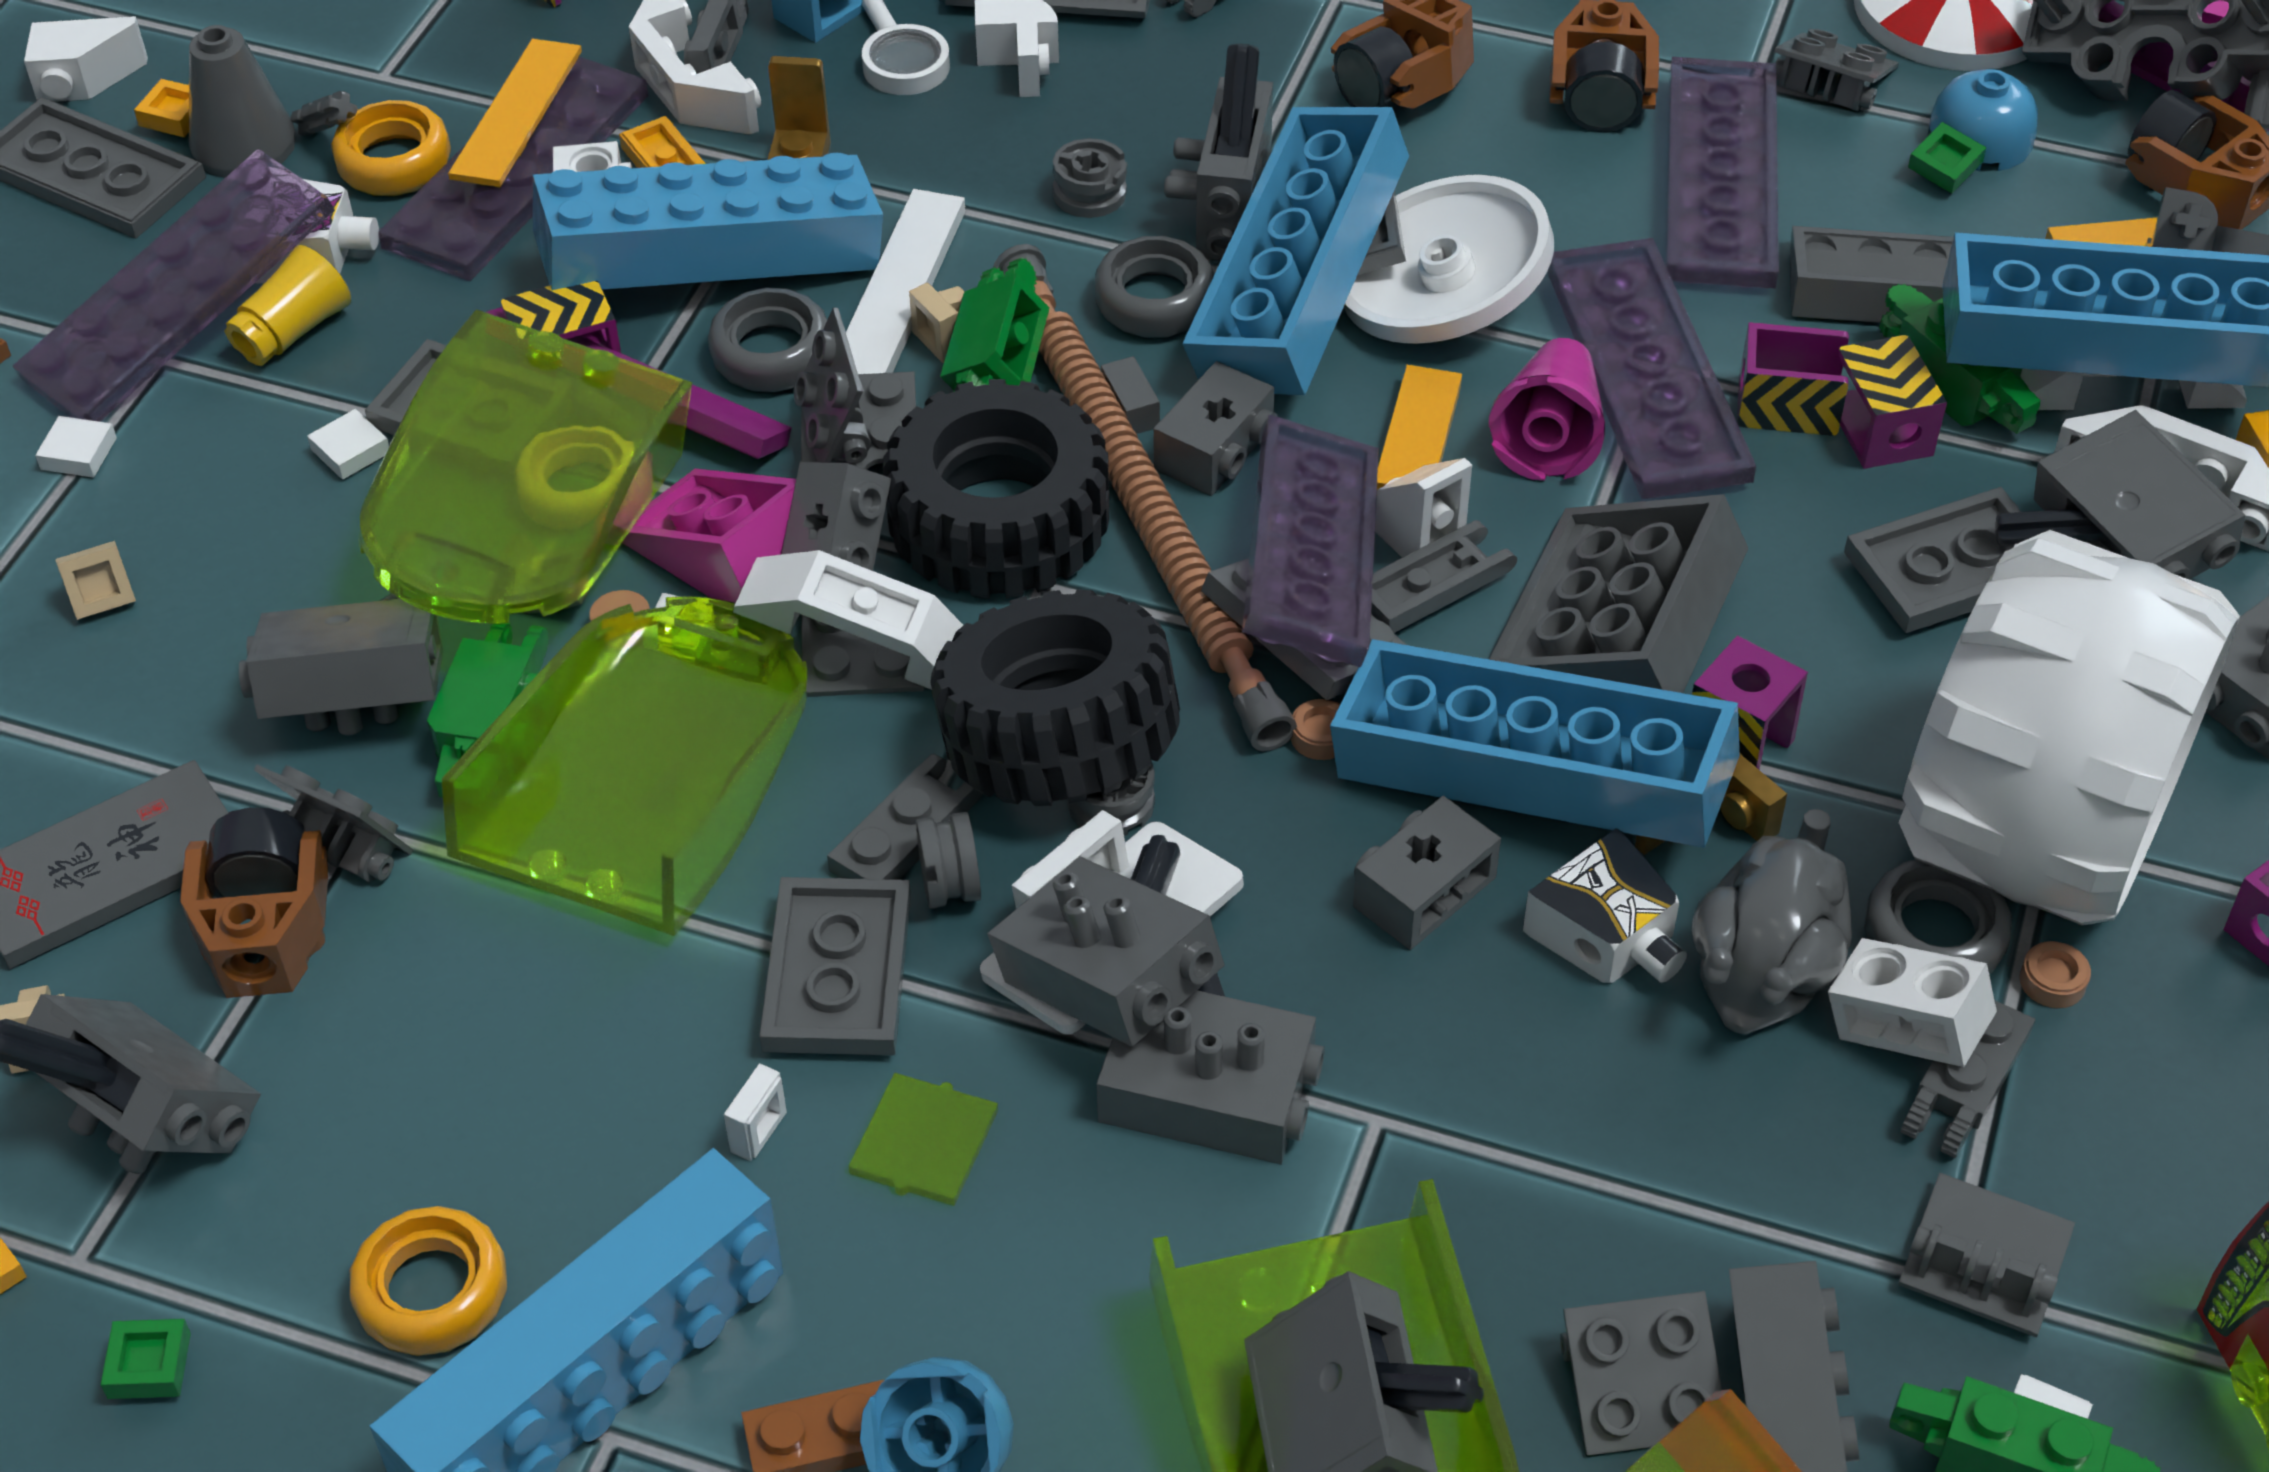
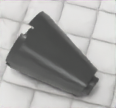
[189,25,295,178]

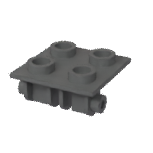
[1771,29,1900,111]
[794,307,871,463]
[254,764,414,882]
[1898,1173,2076,1338]
[1560,1291,1724,1456]

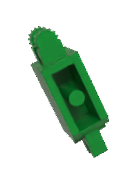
[940,257,1050,392]
[1879,283,2041,434]
[427,620,549,802]
[1889,1376,2161,1472]

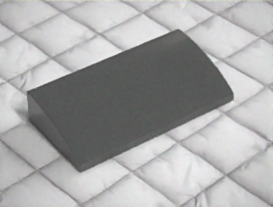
[1790,226,1954,322]

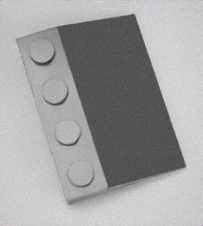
[1489,494,1748,693]

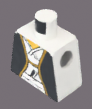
[1523,828,1687,983]

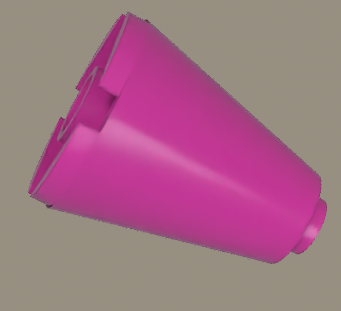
[1489,338,1605,481]

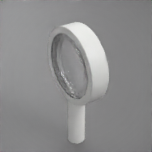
[862,0,950,95]

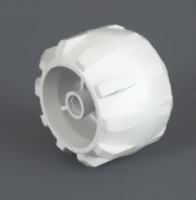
[1899,530,2240,925]

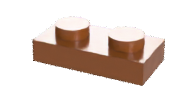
[741,1379,884,1472]

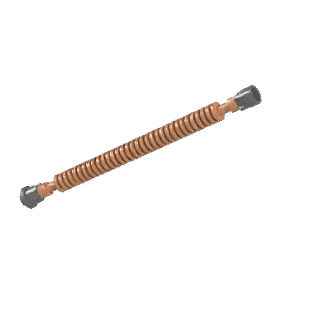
[993,244,1297,751]

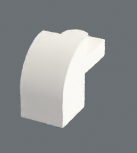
[975,0,1059,97]

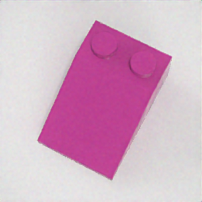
[613,468,796,603]

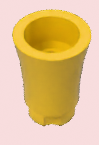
[224,245,351,366]

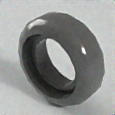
[1095,236,1214,338]
[708,288,827,393]
[1864,860,2012,975]

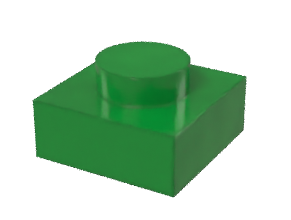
[1908,122,1986,194]
[101,1319,191,1399]

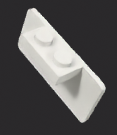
[980,810,1244,1034]

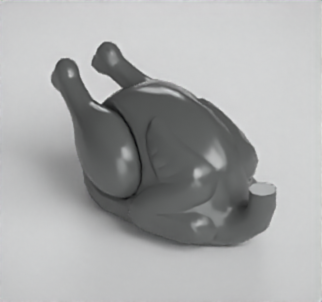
[1691,809,1852,1035]

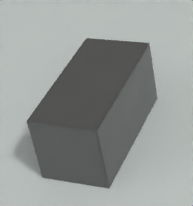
[1101,356,1160,434]

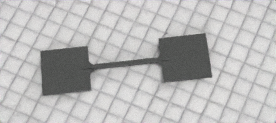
[801,371,924,697]

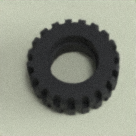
[883,379,1109,599]
[930,589,1180,806]

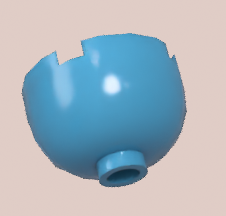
[1928,69,2038,171]
[860,1357,1014,1472]

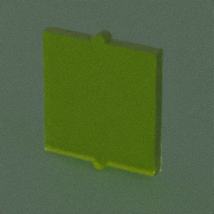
[849,1073,998,1206]

